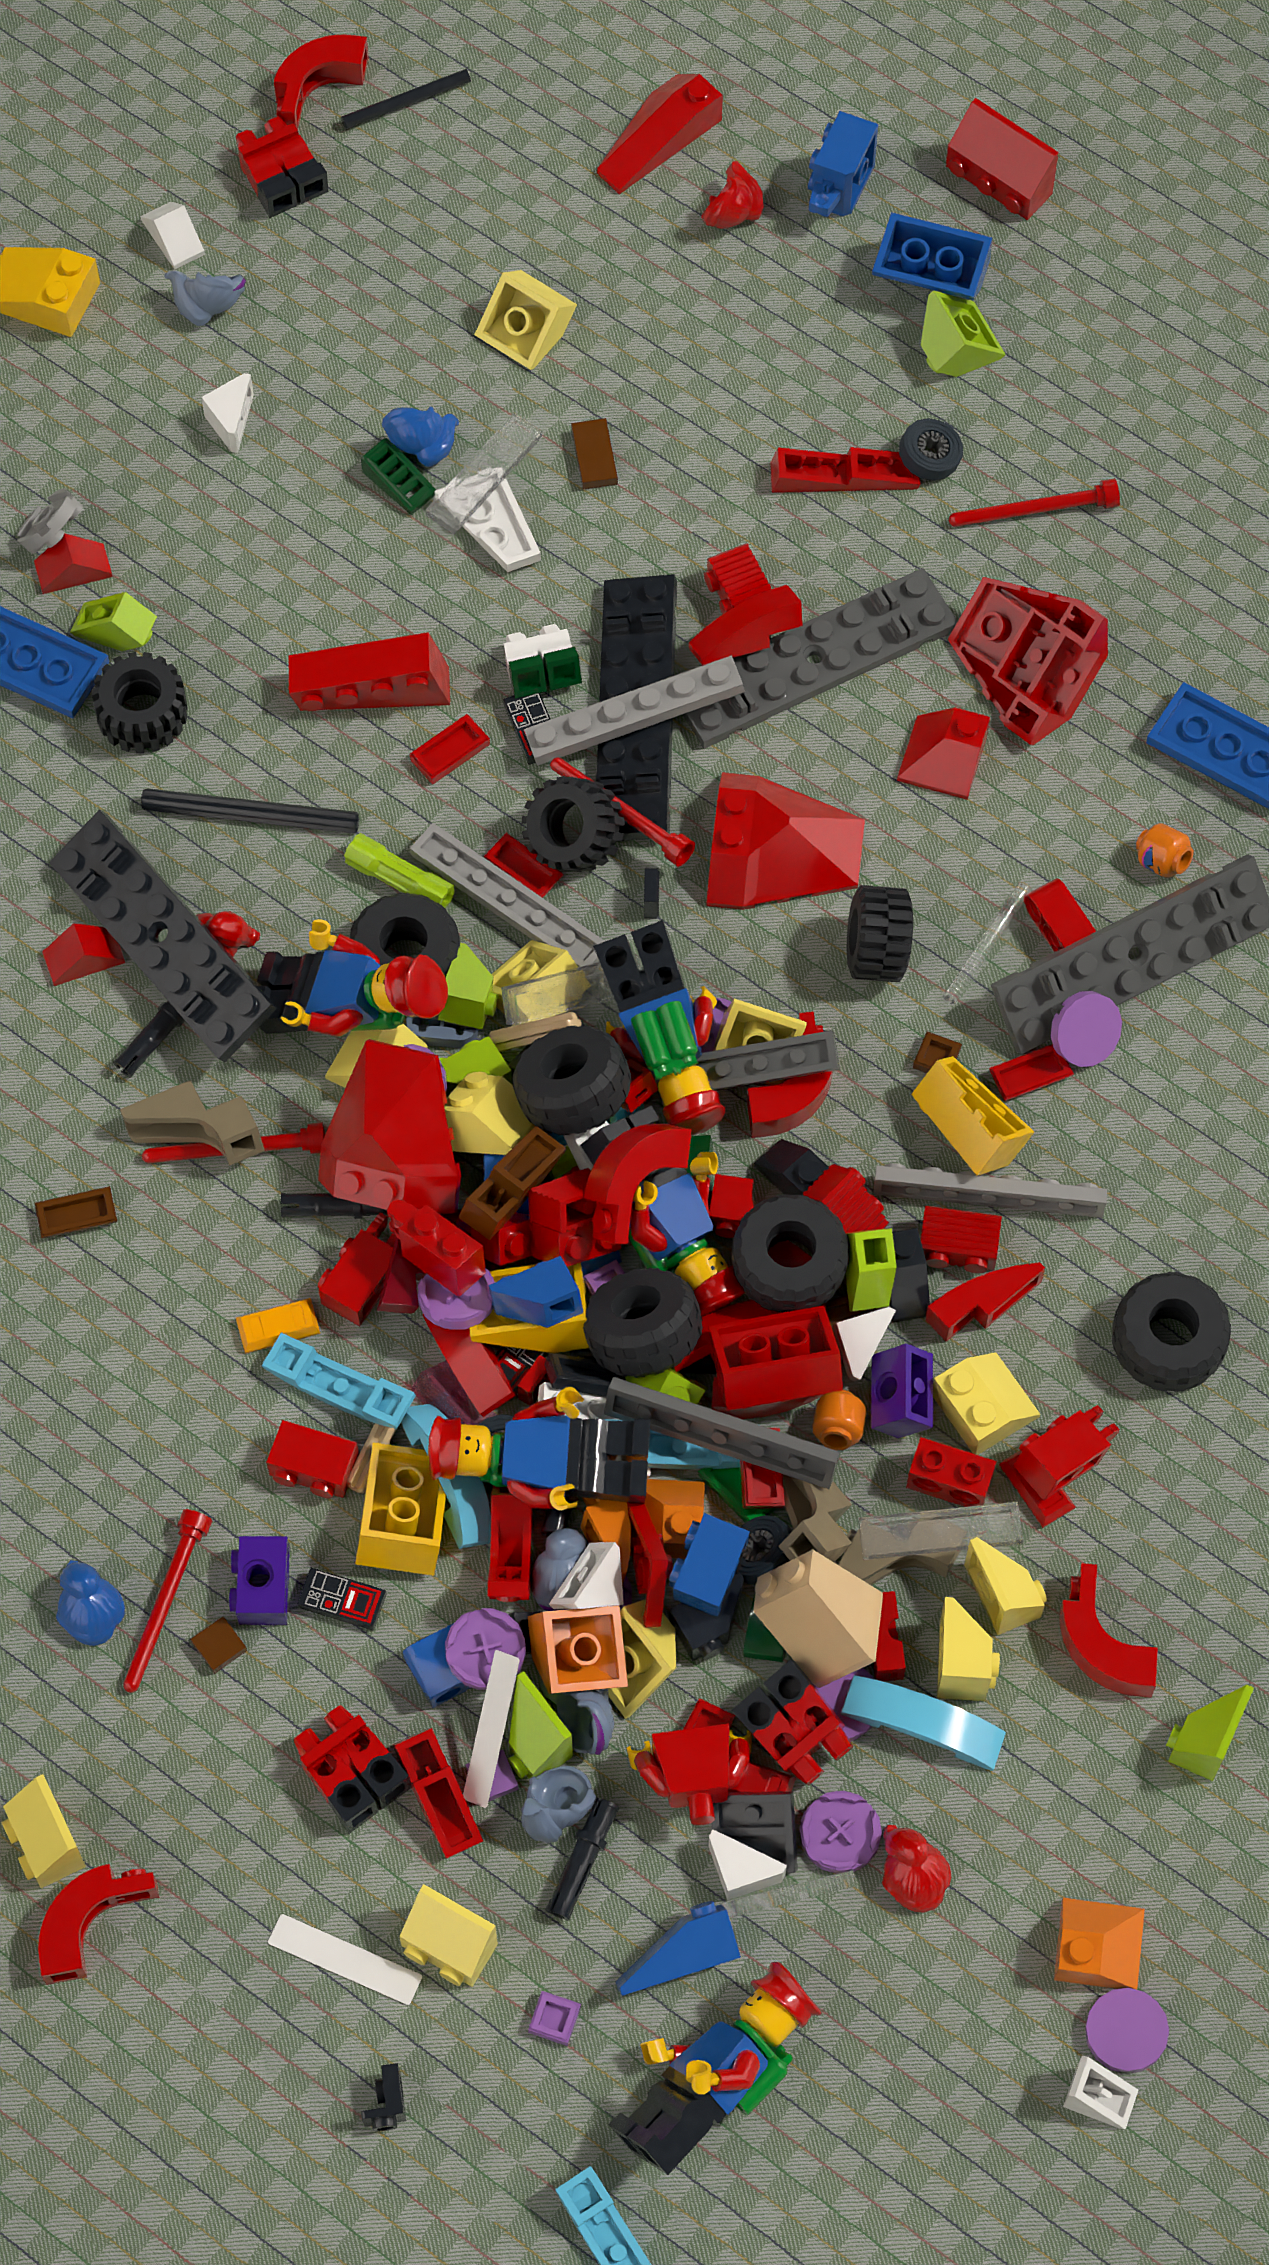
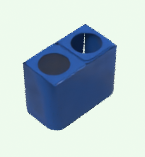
[403,1623,472,1708]

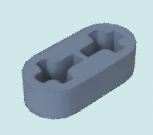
[406,1014,478,1048]

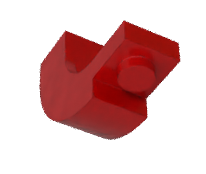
[274,34,369,129]
[747,1012,833,1138]
[584,1124,692,1244]
[487,1486,532,1602]
[1059,1563,1158,1698]
[38,1864,160,1985]

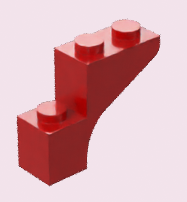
[709,1174,812,1268]
[471,1212,621,1267]

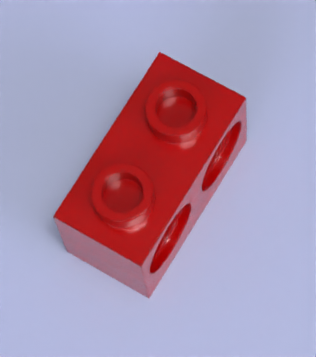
[906,1437,997,1512]

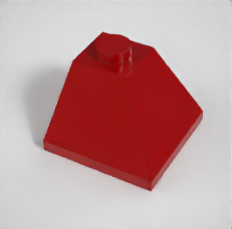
[897,707,990,800]

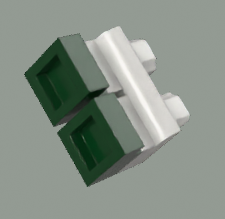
[503,624,582,699]

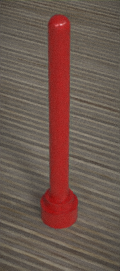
[948,478,1120,527]
[550,757,695,867]
[142,1122,325,1163]
[123,1509,213,1693]

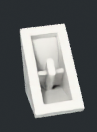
[140,202,205,270]
[201,373,254,453]
[832,1307,896,1382]
[549,1542,623,1609]
[709,1829,787,1900]
[1063,2056,1138,2129]

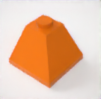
[630,1479,705,1559]
[528,1605,628,1694]
[1054,1898,1145,1990]

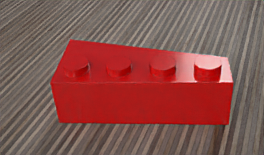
[288,632,450,711]

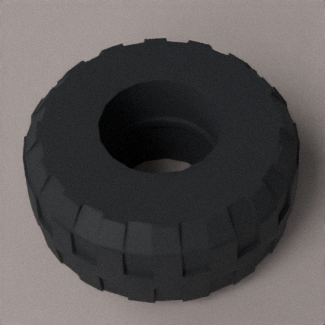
[350,893,461,978]
[512,1025,632,1135]
[732,1194,849,1313]
[583,1268,703,1378]
[1112,1272,1231,1392]

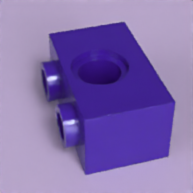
[871,1343,933,1439]
[229,1536,290,1625]

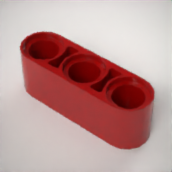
[1023,878,1096,952]

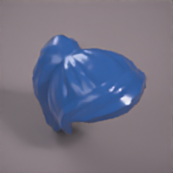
[382,406,459,467]
[56,1560,125,1646]

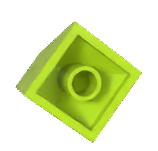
[921,290,1006,377]
[508,1671,573,1779]
[1166,1684,1254,1781]

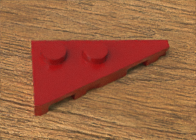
[627,1502,673,1627]

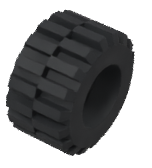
[92,652,188,753]
[521,776,625,872]
[846,885,913,982]

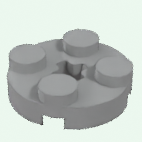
[17,488,83,554]

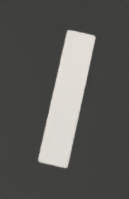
[463,1650,520,1808]
[268,1914,422,2005]

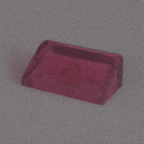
[412,1360,496,1425]

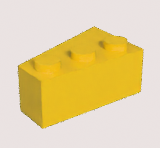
[911,1056,1034,1176]

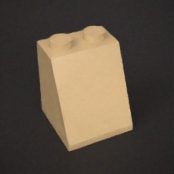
[753,1550,883,1688]

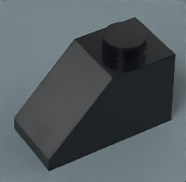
[754,1139,829,1195]
[888,1228,930,1323]
[669,1573,744,1662]

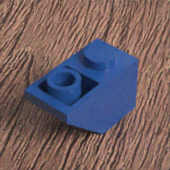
[488,1256,584,1328]

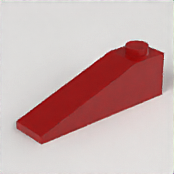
[597,74,723,195]

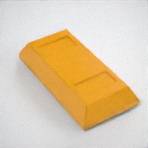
[235,1298,321,1354]

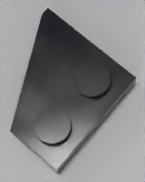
[712,1791,798,1873]

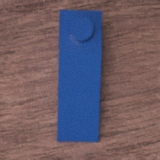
[615,1901,741,1996]

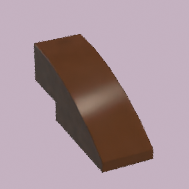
[458,1126,567,1240]

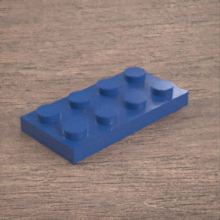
[0,606,109,719]
[1146,682,1269,809]

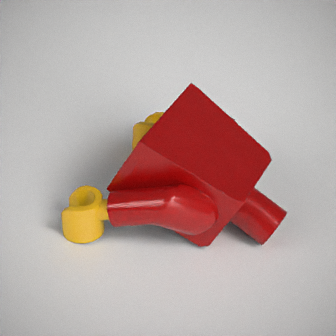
[627,1724,752,1825]

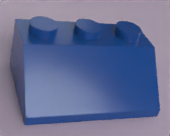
[872,212,992,300]

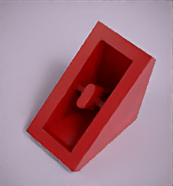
[34,533,113,594]
[42,923,126,986]

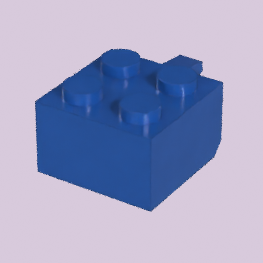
[808,111,878,217]
[669,1513,750,1616]

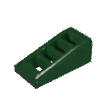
[361,438,436,515]

